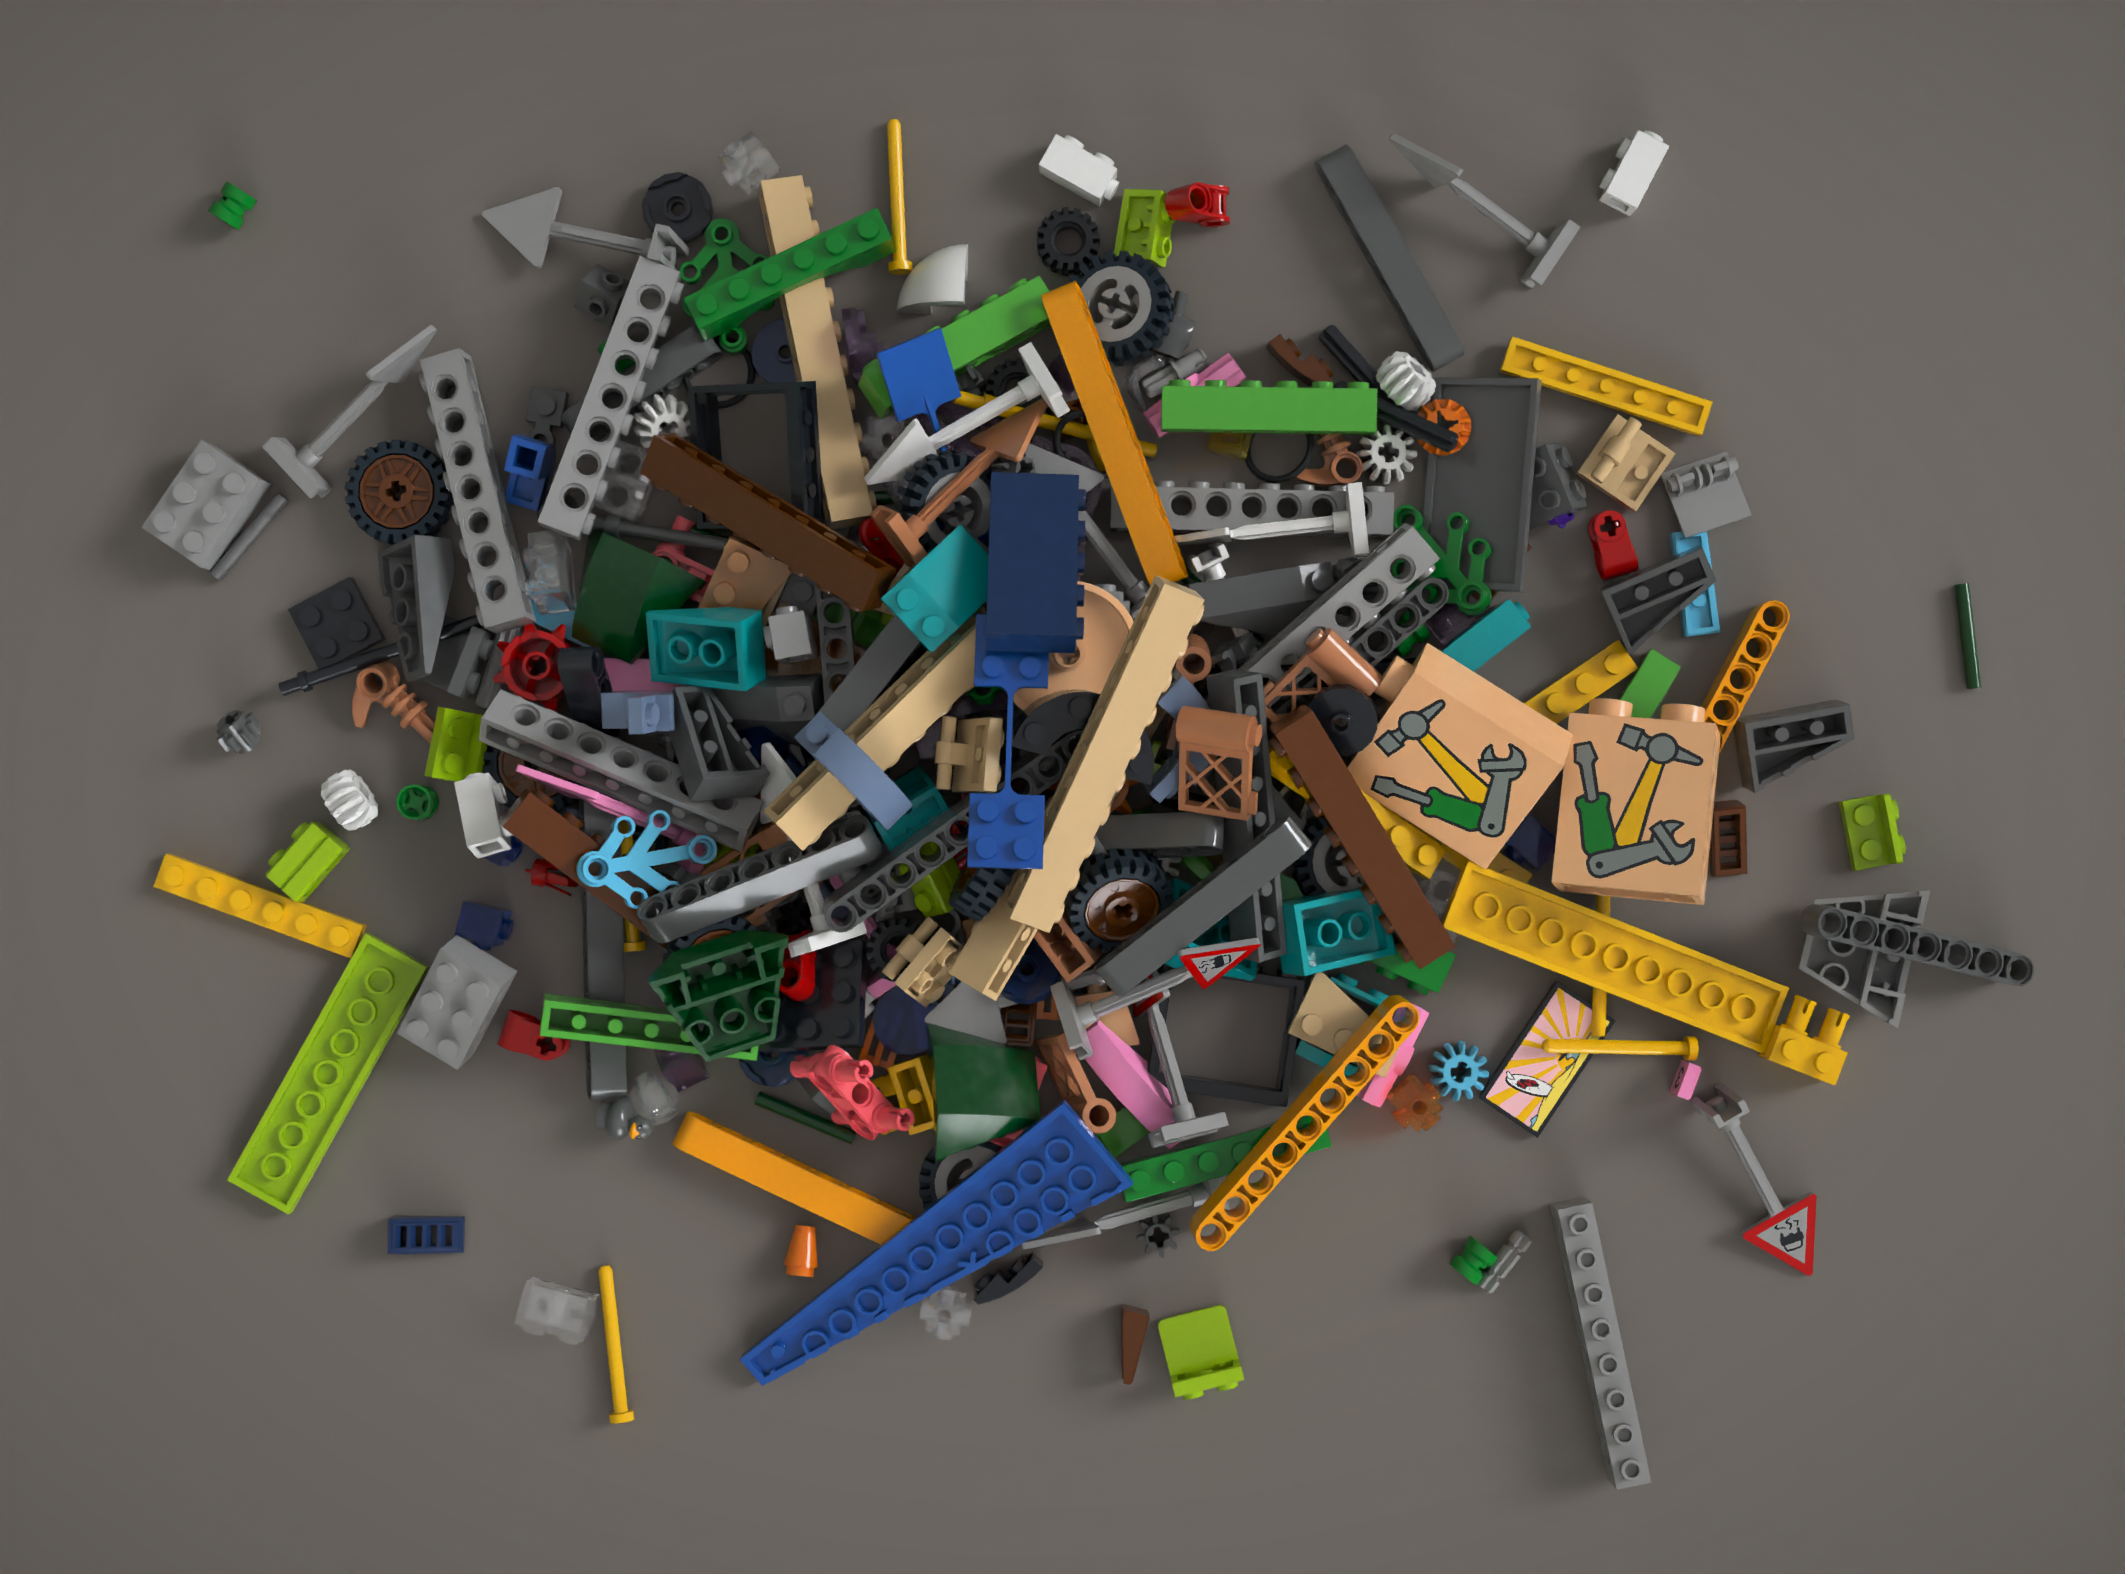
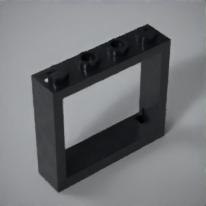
[687,381,824,529]
[1147,964,1305,1107]

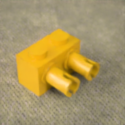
[1758,995,1850,1085]
[870,1053,934,1136]

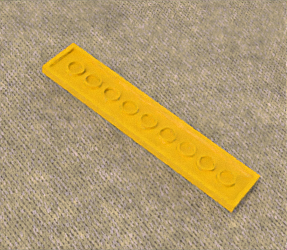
[1441,860,1789,1054]

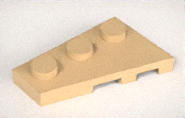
[1287,972,1399,1078]

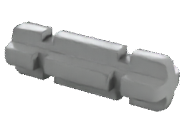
[1478,1230,1532,1293]

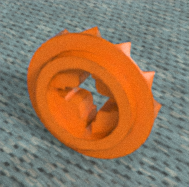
[1416,399,1471,456]

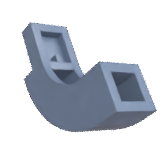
[1143,669,1209,803]
[601,691,675,734]
[794,712,913,831]

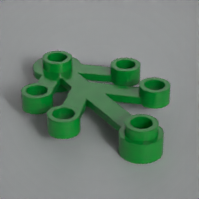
[679,218,775,355]
[1392,505,1492,616]

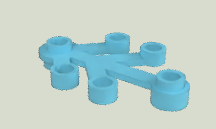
[576,810,717,909]

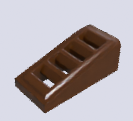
[1709,800,1748,877]
[1001,974,1037,1047]
[1121,1304,1150,1385]

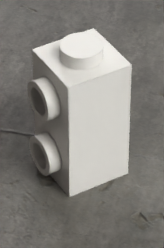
[1599,130,1669,216]
[1039,134,1120,207]
[454,772,513,859]

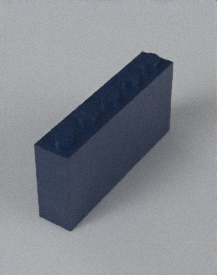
[986,472,1086,653]

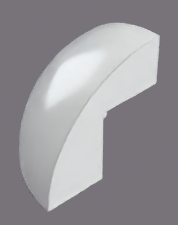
[897,244,968,314]

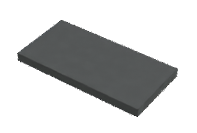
[1422,377,1542,593]

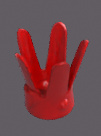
[525,858,579,897]

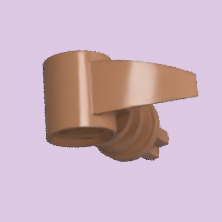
[1292,434,1363,487]
[352,661,435,744]

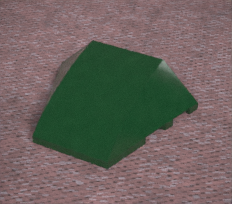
[571,530,707,665]
[647,930,789,1063]
[926,1023,1040,1162]

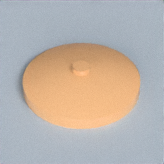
[1005,581,1134,711]

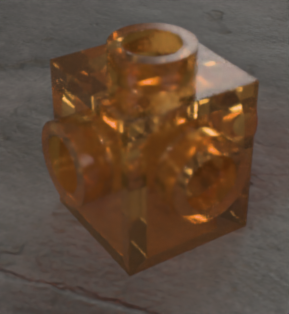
[1386,1073,1444,1132]

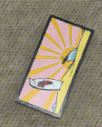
[1477,981,1615,1138]

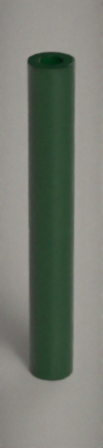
[1954,583,1982,689]
[754,1092,856,1145]

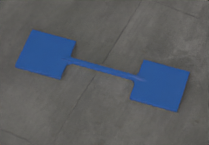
[876,328,968,531]
[967,614,1049,870]

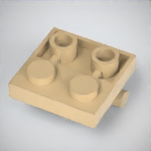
[1576,414,1676,513]
[935,716,1005,793]
[882,917,964,1008]

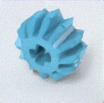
[1428,1040,1489,1101]

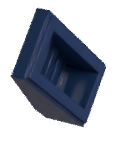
[388,1215,465,1254]

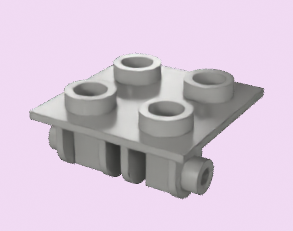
[1661,451,1752,538]

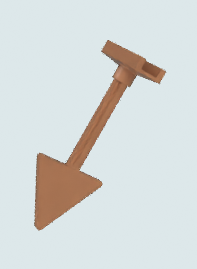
[869,399,1047,568]

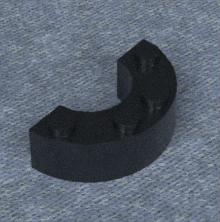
[1005,689,1154,785]

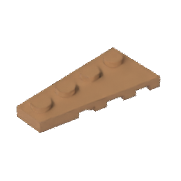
[698,534,792,610]

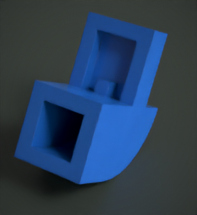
[504,434,556,511]

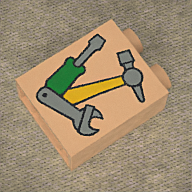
[1346,643,1573,869]
[1552,698,1720,905]

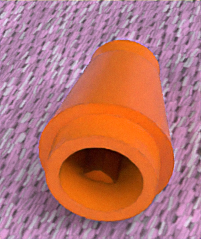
[783,1225,818,1277]

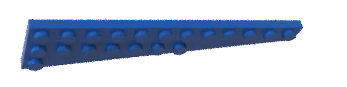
[740,1099,1134,1386]

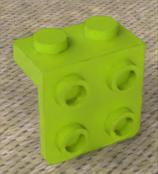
[1158,1304,1244,1400]

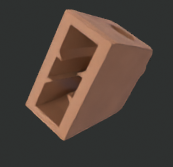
[1034,908,1103,983]

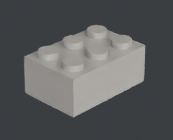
[141,440,272,570]
[397,935,517,1070]

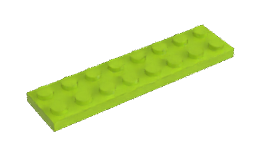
[227,933,430,1215]

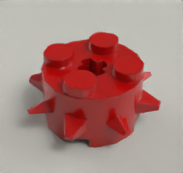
[493,623,573,712]

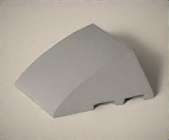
[1798,890,1931,1029]

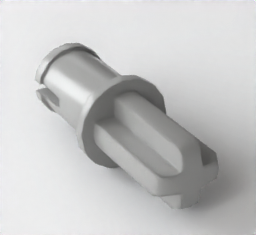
[1141,347,1210,398]

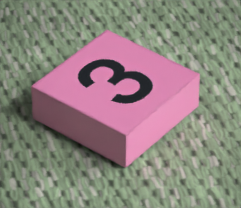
[1669,1060,1702,1100]

